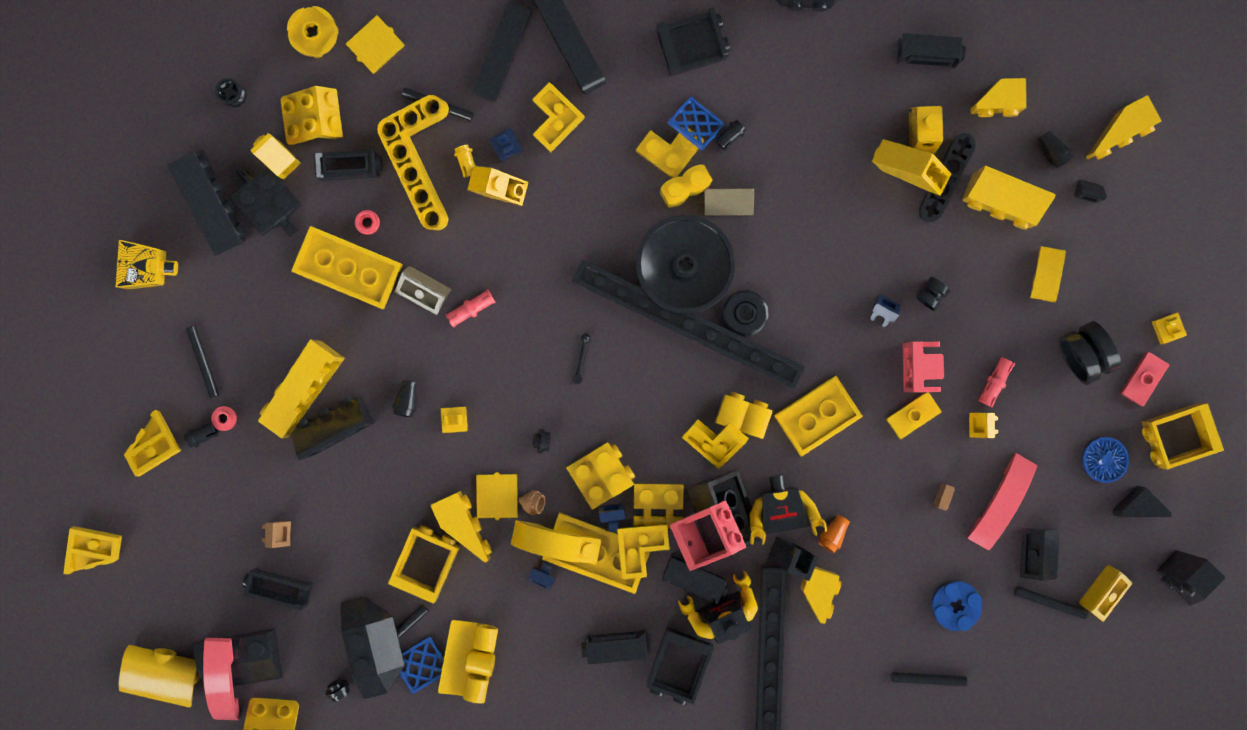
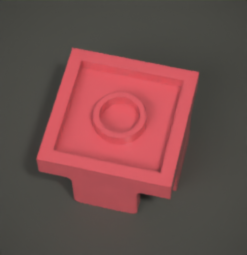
[902,341,944,392]

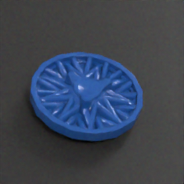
[1082,437,1129,483]

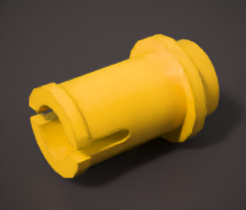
[454,144,475,178]

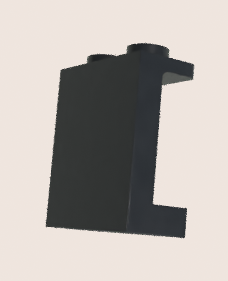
[656,7,730,77]

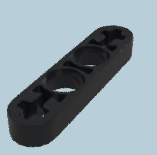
[919,133,976,222]

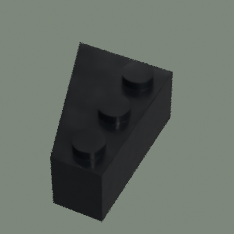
[1156,550,1226,606]

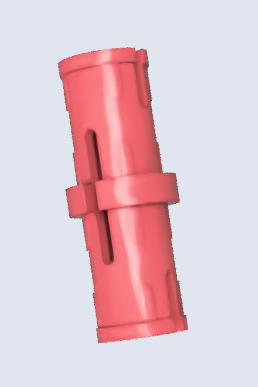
[445,289,496,328]
[978,357,1015,408]

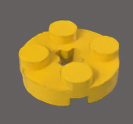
[287,6,339,58]

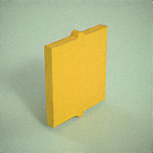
[346,15,405,74]
[476,472,518,520]

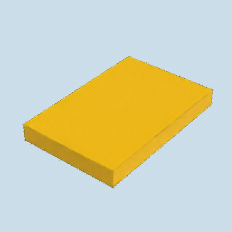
[773,375,863,457]

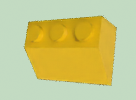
[962,165,1056,230]

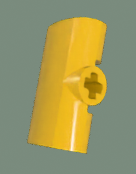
[438,620,498,703]
[119,645,200,707]

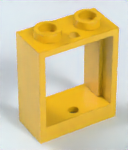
[1142,403,1224,470]
[388,525,460,604]

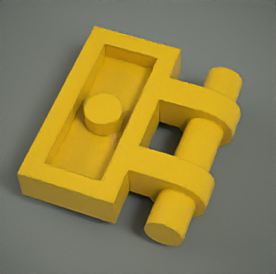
[634,483,684,529]

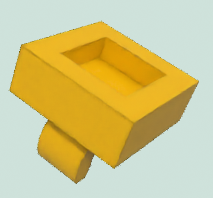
[1151,312,1187,344]
[441,407,468,433]
[969,413,998,438]

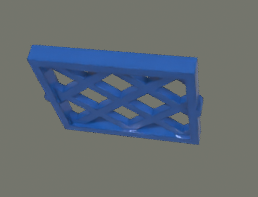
[668,97,725,151]
[400,636,444,694]

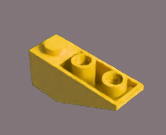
[1086,95,1161,160]
[430,491,492,562]

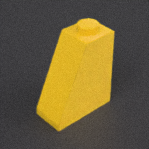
[872,139,951,196]

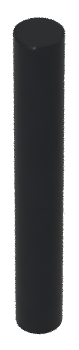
[401,87,474,122]
[186,326,219,398]
[1014,586,1088,619]
[396,604,429,638]
[891,672,967,686]

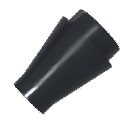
[1039,131,1073,169]
[392,380,417,418]

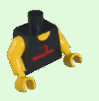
[749,474,827,545]
[678,570,758,644]

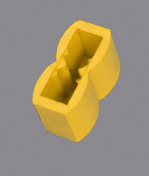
[660,165,712,208]
[714,392,772,439]

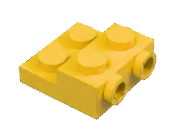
[566,442,635,510]

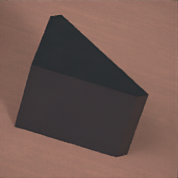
[1113,486,1172,517]

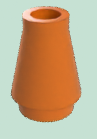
[818,515,850,553]

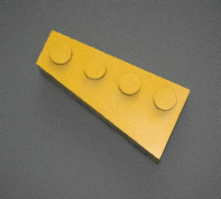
[258,339,345,439]

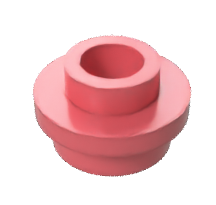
[355,210,380,235]
[211,406,237,431]

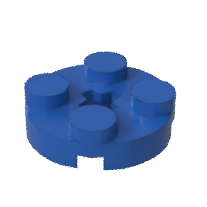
[931,580,982,631]

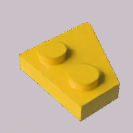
[124,410,181,477]
[63,526,122,574]

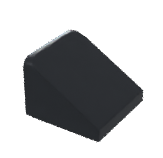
[1074,180,1107,203]

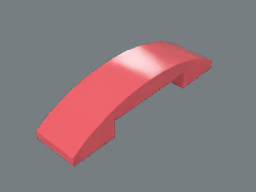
[967,453,1037,550]
[203,638,240,721]

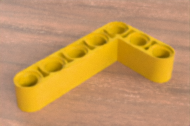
[377,95,449,231]

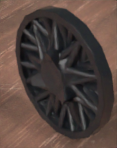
[722,290,769,336]

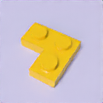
[532,82,585,153]
[636,127,705,178]
[682,420,749,469]
[617,524,670,579]

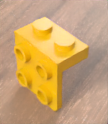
[281,86,343,145]
[243,698,299,730]

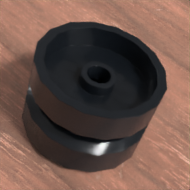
[1058,321,1121,385]

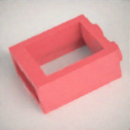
[670,500,746,571]

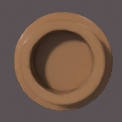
[519,490,545,515]

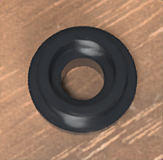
[533,429,551,454]
[325,679,350,702]

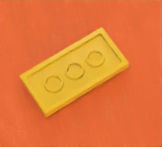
[291,226,403,310]
[542,512,651,594]

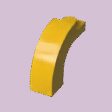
[511,520,601,564]

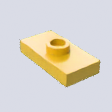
[886,392,942,439]

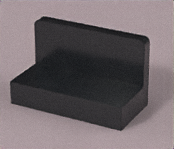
[1020,528,1059,581]

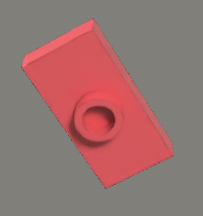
[1120,352,1169,406]

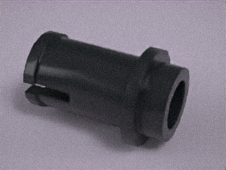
[715,120,746,151]
[184,422,219,448]

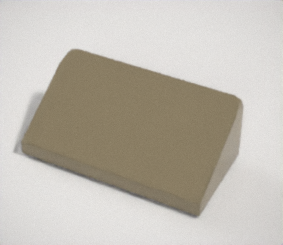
[704,189,754,216]
[394,266,451,315]

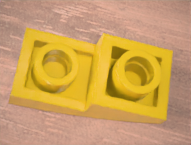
[1030,246,1066,302]

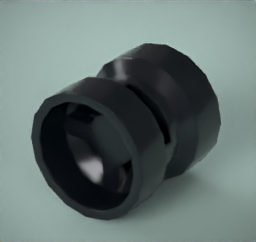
[215,78,247,108]
[915,277,951,311]

